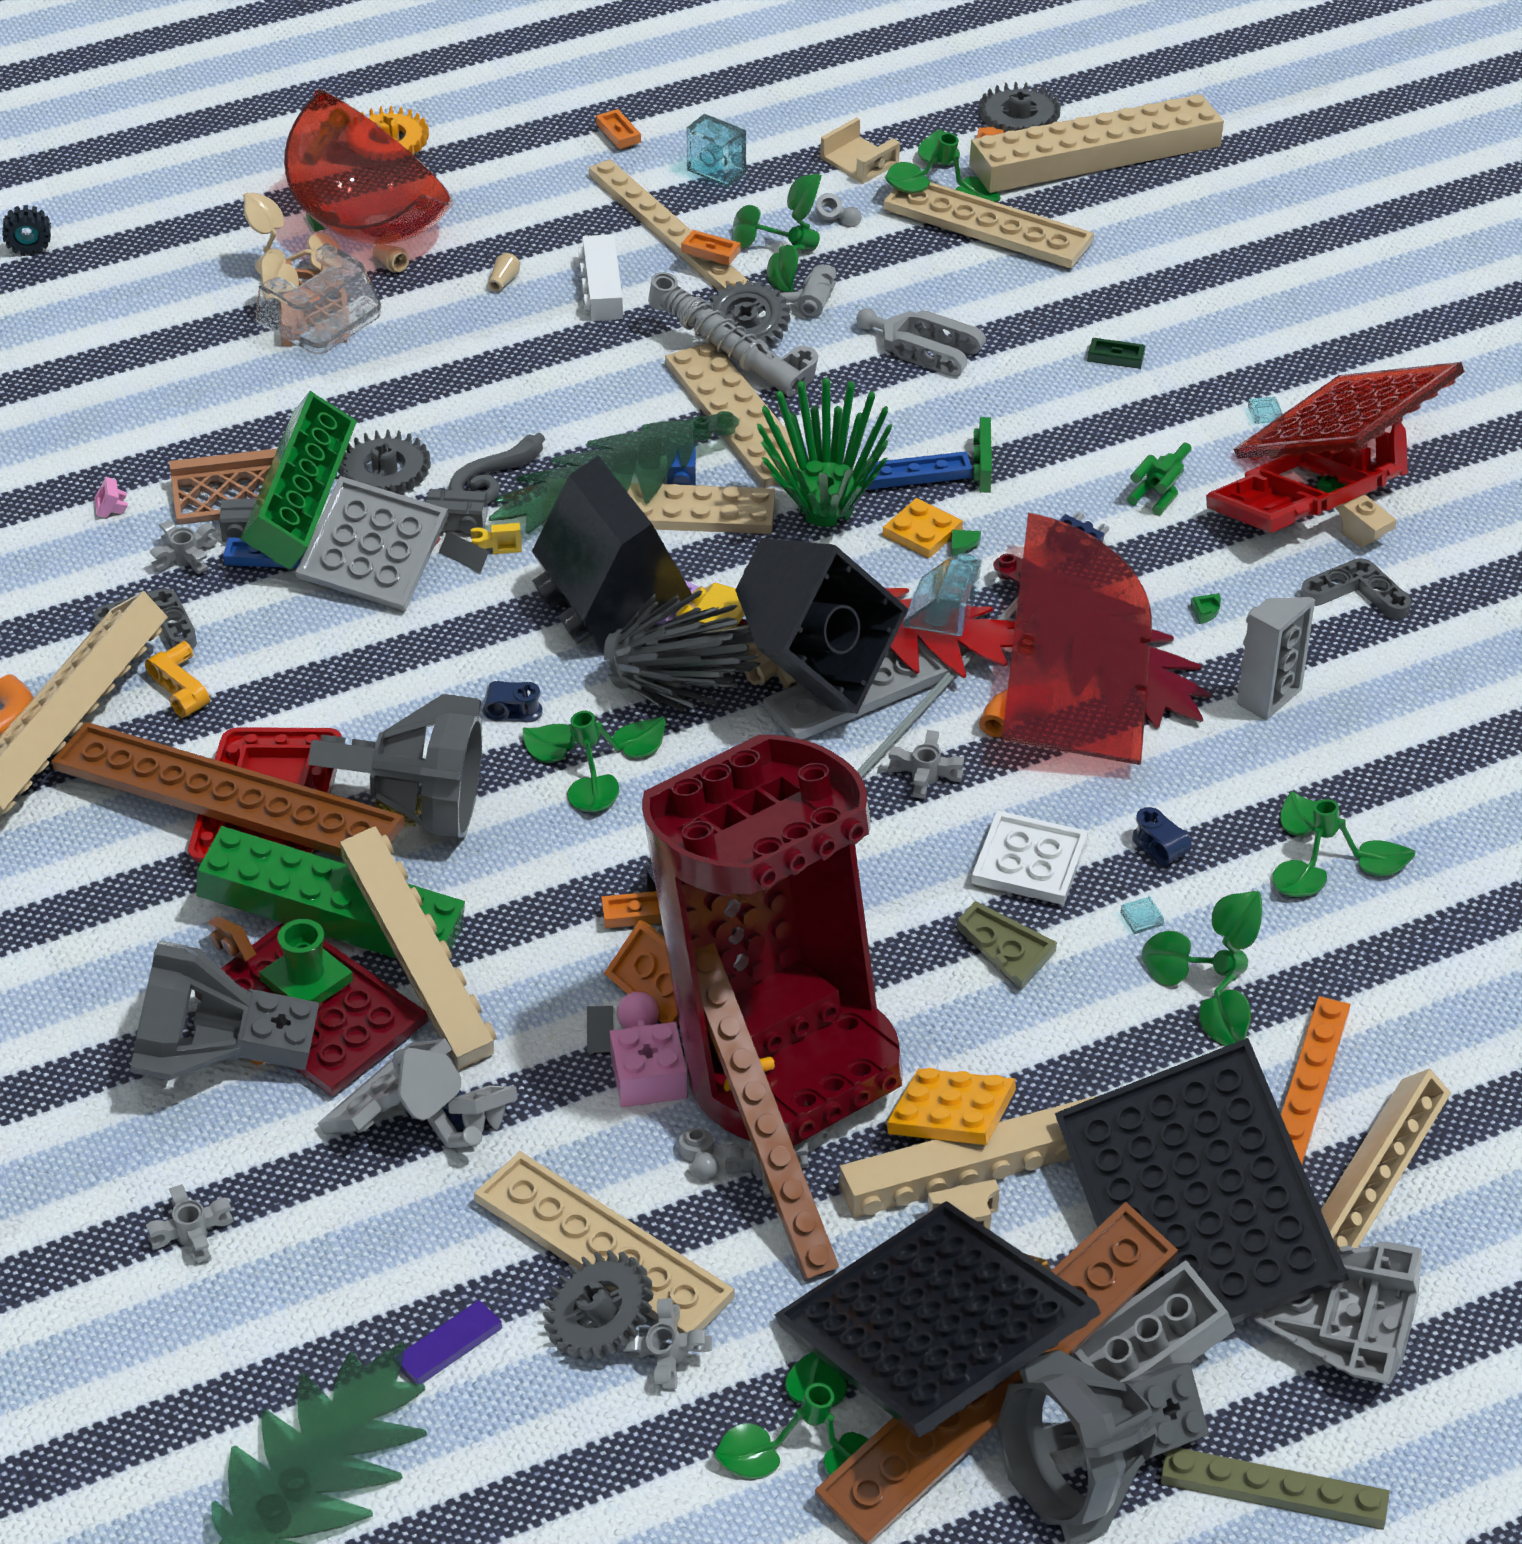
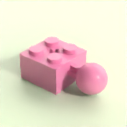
[610,991,687,1107]

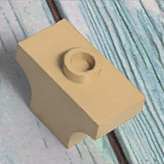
[1335,494,1397,548]
[928,1179,1000,1230]

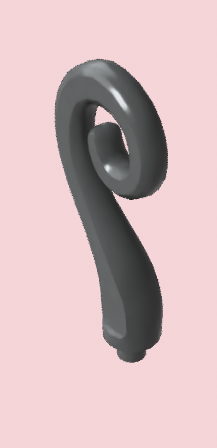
[449,433,545,504]

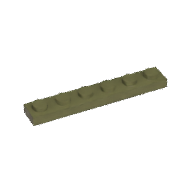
[1161,1447,1390,1530]

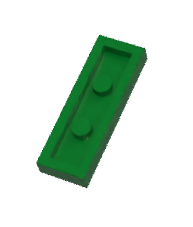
[973,417,992,493]

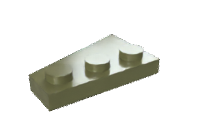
[957,901,1057,990]

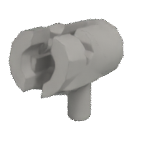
[780,264,837,317]

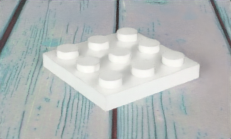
[971,811,1088,905]

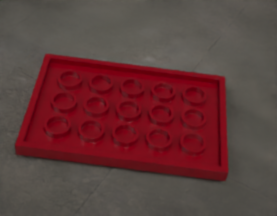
[194,923,428,1097]

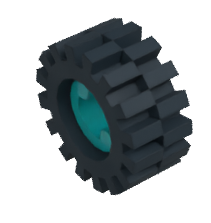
[2,205,51,256]

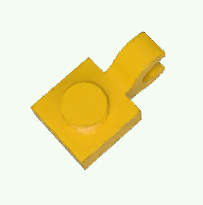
[471,523,522,554]

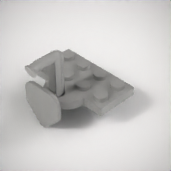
[318,1038,482,1148]

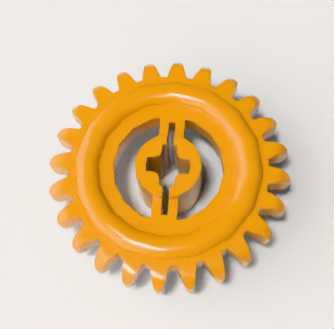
[345,106,429,161]

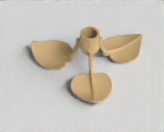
[243,193,346,299]

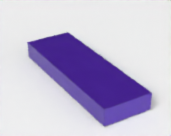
[394,1300,502,1387]

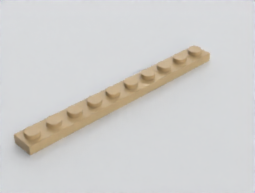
[589,159,753,290]

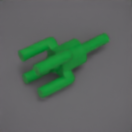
[1127,442,1192,516]

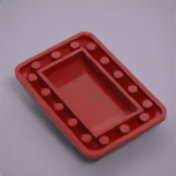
[188,727,342,863]

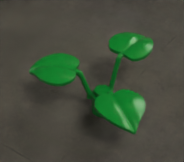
[885,129,1001,202]
[732,174,822,292]
[523,711,666,812]
[1273,791,1416,897]
[1142,891,1262,1046]
[714,1352,869,1479]

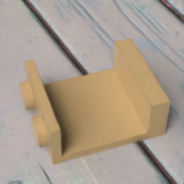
[820,117,900,184]

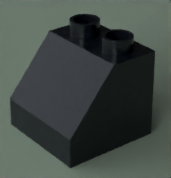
[532,456,692,654]
[735,538,909,714]

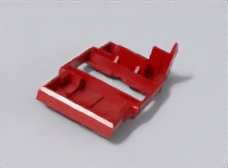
[1206,420,1409,533]

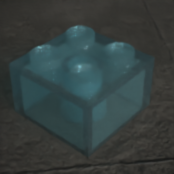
[686,113,746,187]

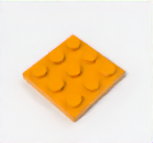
[887,1068,1016,1145]

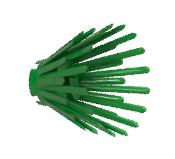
[757,378,892,527]

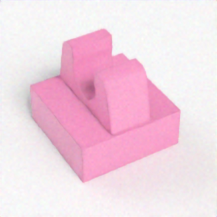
[94,477,128,519]

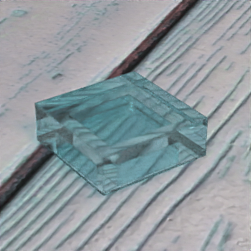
[1248,396,1283,424]
[1120,896,1164,934]

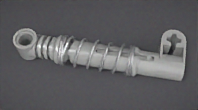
[648,272,818,397]

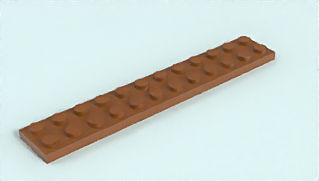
[52,722,405,857]
[815,1202,1178,1544]

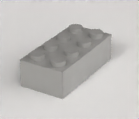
[1073,1260,1235,1383]

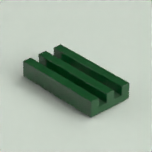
[1087,337,1146,369]

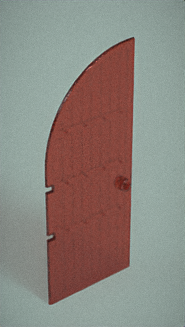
[1001,512,1152,765]

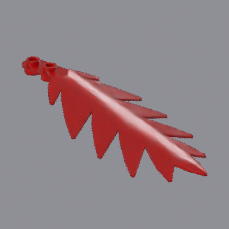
[885,588,1039,678]

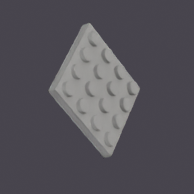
[295,476,449,611]

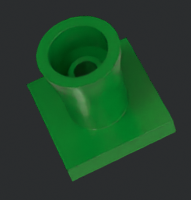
[259,919,353,1004]

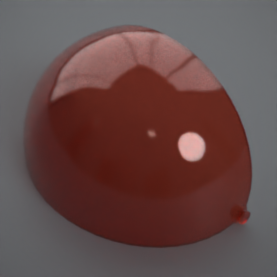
[284,89,454,245]

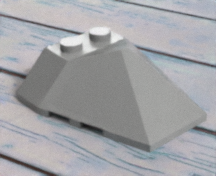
[1255,1242,1422,1384]

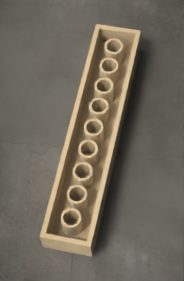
[969,94,1224,193]
[0,591,168,815]

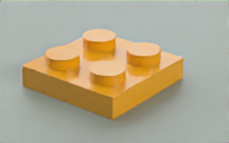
[882,498,963,558]

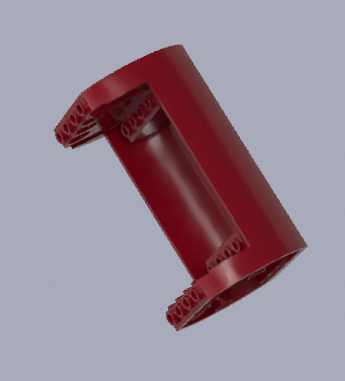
[642,734,903,1146]

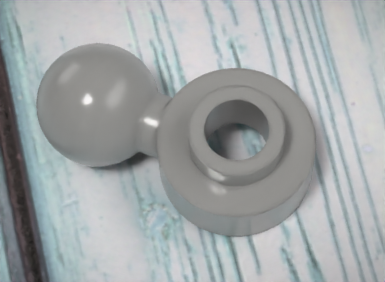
[815,193,862,227]
[679,1128,719,1180]

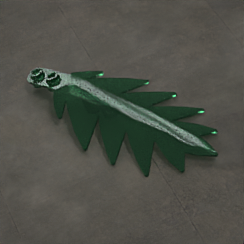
[489,411,739,534]
[211,1342,427,1544]

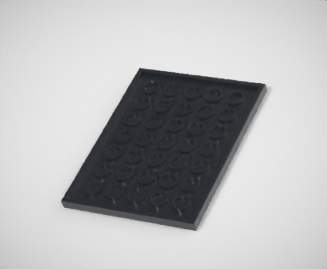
[1055,1038,1349,1324]
[774,1201,1101,1438]

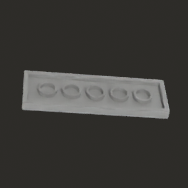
[763,638,949,739]

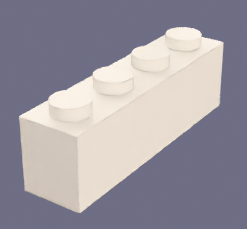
[578,234,623,321]

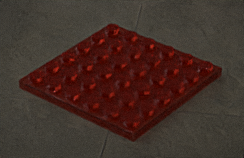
[1234,362,1465,460]

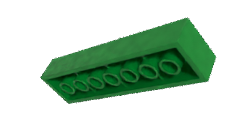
[240,391,357,570]
[196,826,466,958]

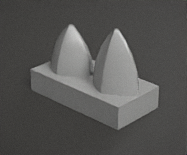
[448,1085,517,1133]

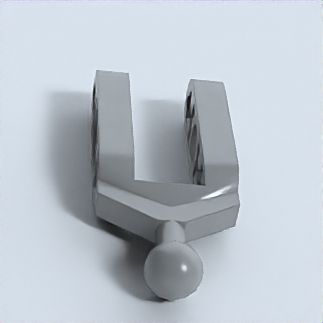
[856,308,986,376]

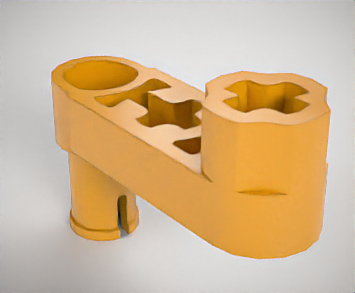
[145,640,210,718]

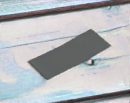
[439,531,489,573]
[587,1006,614,1053]

